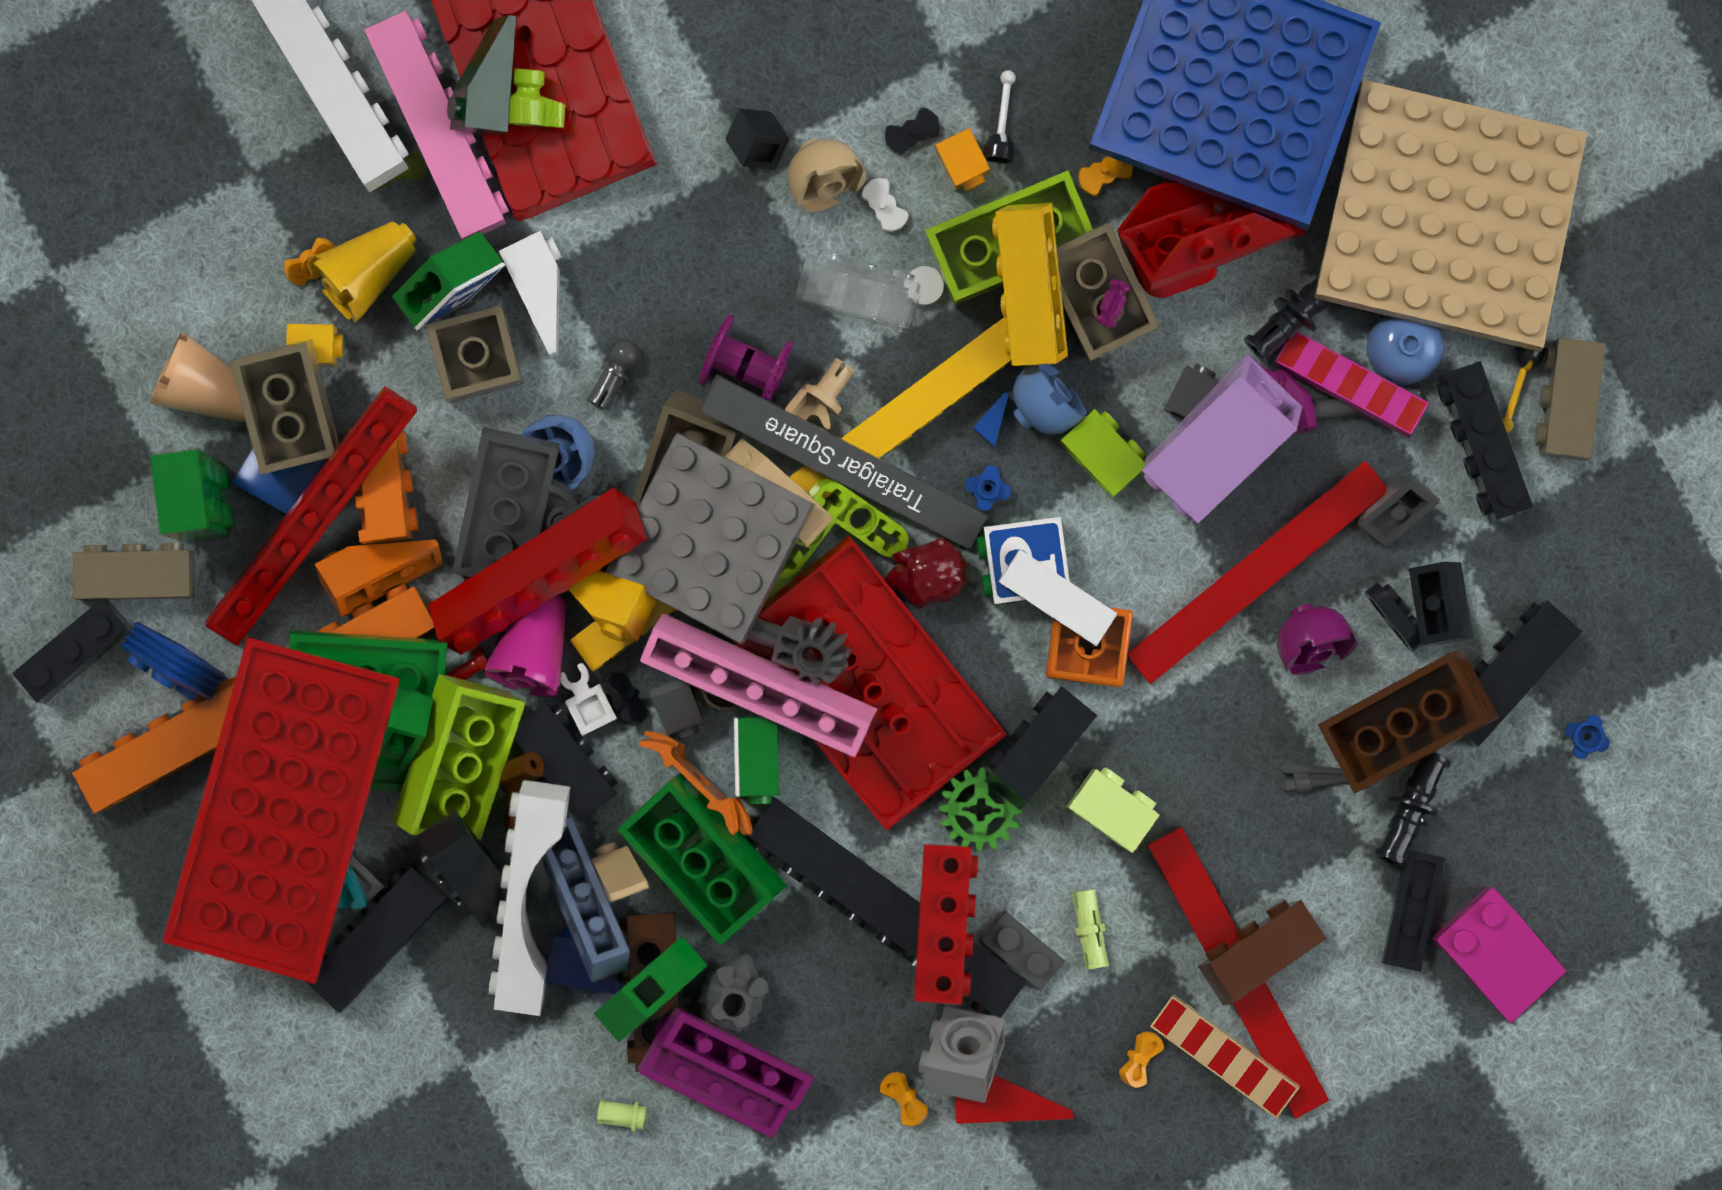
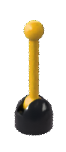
[1502,346,1547,433]

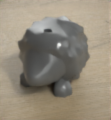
[698,954,769,1036]

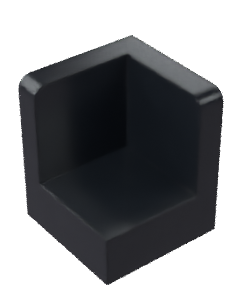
[726,108,790,170]

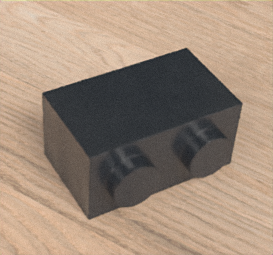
[1409,561,1474,645]

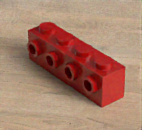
[914,844,978,1004]

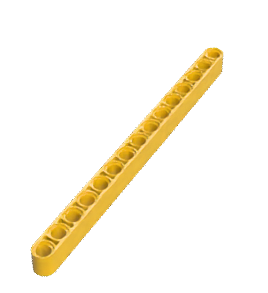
[570,317,1011,672]

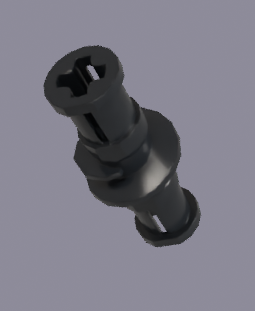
[1244,276,1329,364]
[1374,752,1451,868]

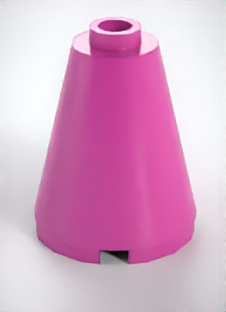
[484,593,567,698]

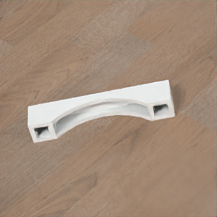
[489,780,570,1016]

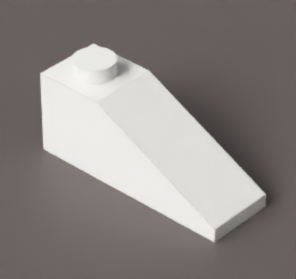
[499,231,562,358]

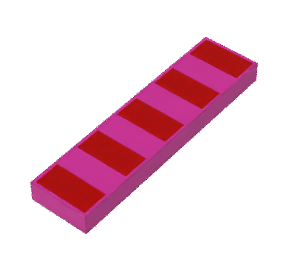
[1274,332,1429,439]

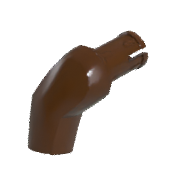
[499,752,544,828]

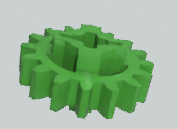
[938,768,1023,852]

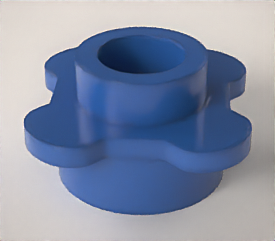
[965,465,1011,511]
[1565,715,1610,759]

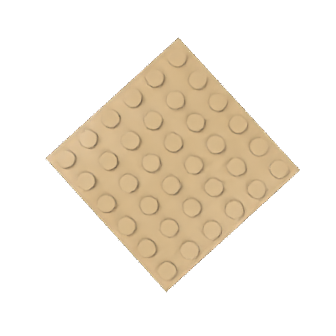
[1314,79,1588,352]

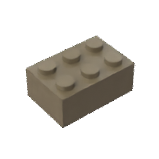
[230,339,340,475]

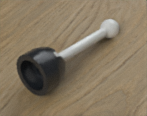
[983,70,1016,164]

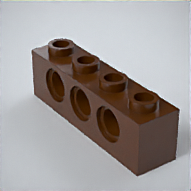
[620,912,681,1072]

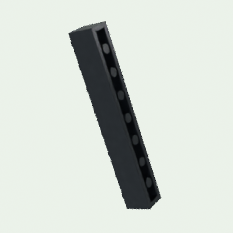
[748,798,1027,1018]

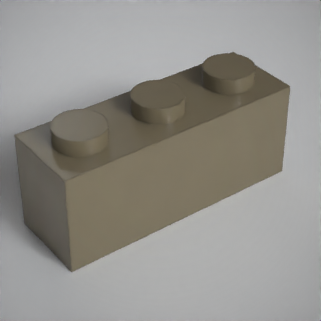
[1535,338,1605,461]
[72,543,195,600]

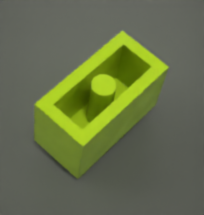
[1059,409,1147,499]

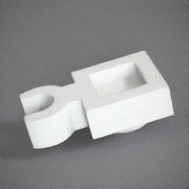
[560,663,617,736]

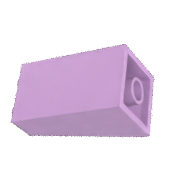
[1142,354,1302,523]

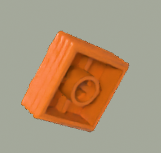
[1046,607,1133,687]

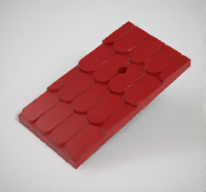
[431,0,657,221]
[732,535,1007,831]

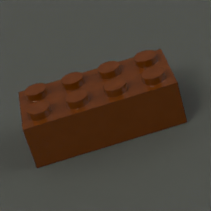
[1318,649,1499,794]

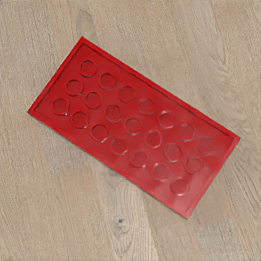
[162,637,401,984]

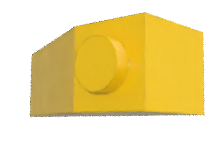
[568,571,657,642]

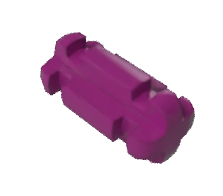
[1096,279,1130,327]

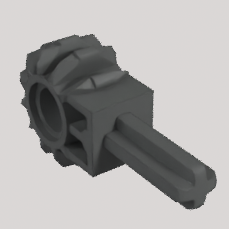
[747,616,852,686]

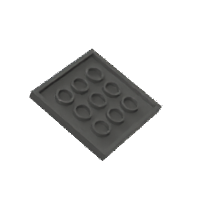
[606,432,815,644]

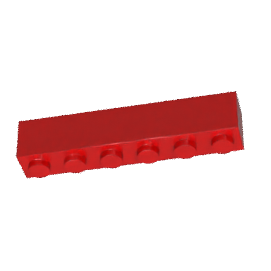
[428,488,647,655]

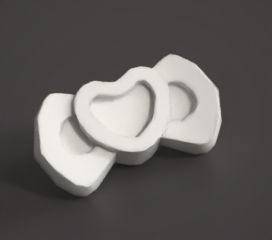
[861,177,910,233]

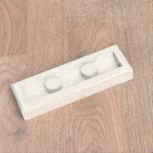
[998,549,1118,646]

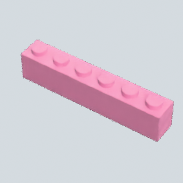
[364,10,509,240]
[640,613,877,757]

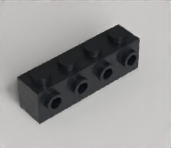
[1437,361,1533,522]

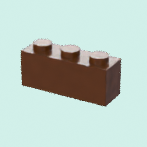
[1198,899,1327,1005]

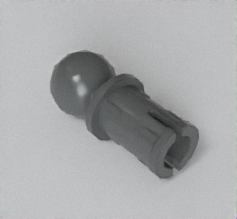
[586,340,641,412]

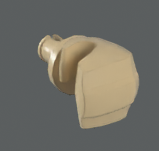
[784,358,855,432]

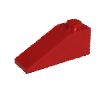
[954,1074,1073,1124]

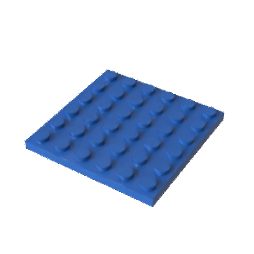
[1088,0,1381,230]

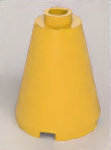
[307,221,417,323]

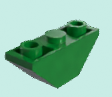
[593,936,708,1043]

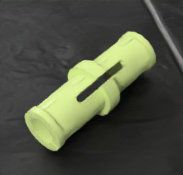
[1071,889,1109,970]

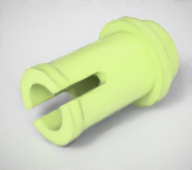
[597,1099,647,1132]

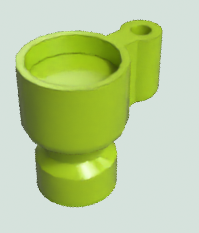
[509,69,566,128]

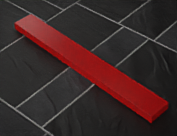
[205,386,417,646]
[1127,460,1387,684]
[1147,827,1329,1119]

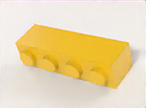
[992,203,1068,366]

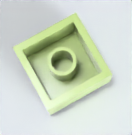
[1065,768,1160,853]

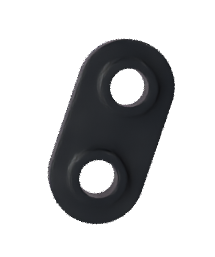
[1364,583,1422,653]

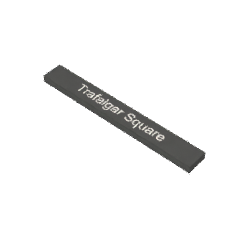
[698,374,988,549]

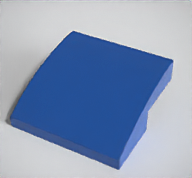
[233,448,329,514]

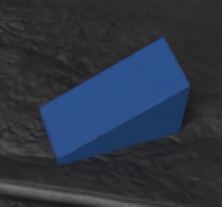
[973,392,1009,448]

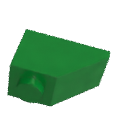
[377,687,433,773]

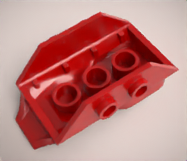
[1117,180,1306,298]

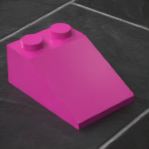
[1431,886,1567,1024]

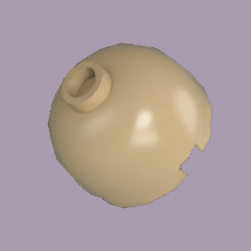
[788,139,867,212]

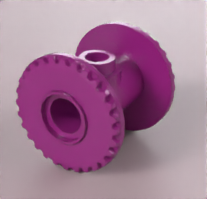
[698,315,794,402]

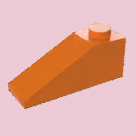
[315,539,444,617]

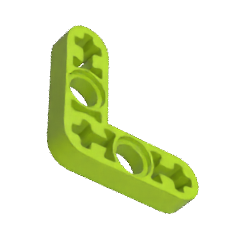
[779,478,909,578]

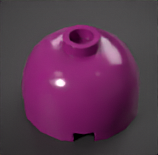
[1277,604,1358,675]

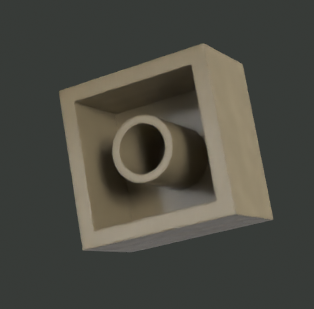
[426,305,524,403]

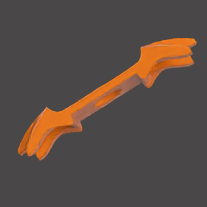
[638,731,753,835]

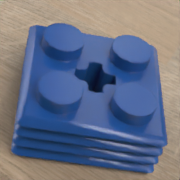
[121,622,226,701]

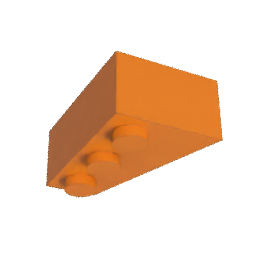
[349,429,419,545]

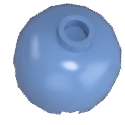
[1366,315,1444,387]
[1013,364,1087,435]
[522,414,596,490]

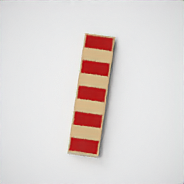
[1150,994,1300,1119]

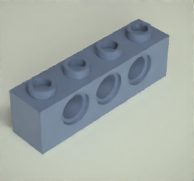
[540,817,630,982]

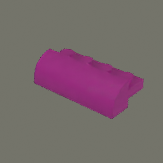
[637,1007,815,1138]

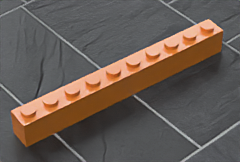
[72,584,435,814]

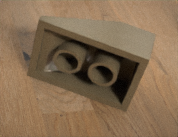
[1057,222,1160,361]
[633,390,742,508]

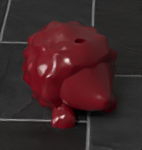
[884,538,968,609]

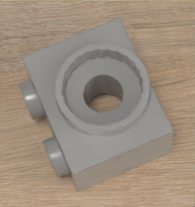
[919,1006,1005,1103]

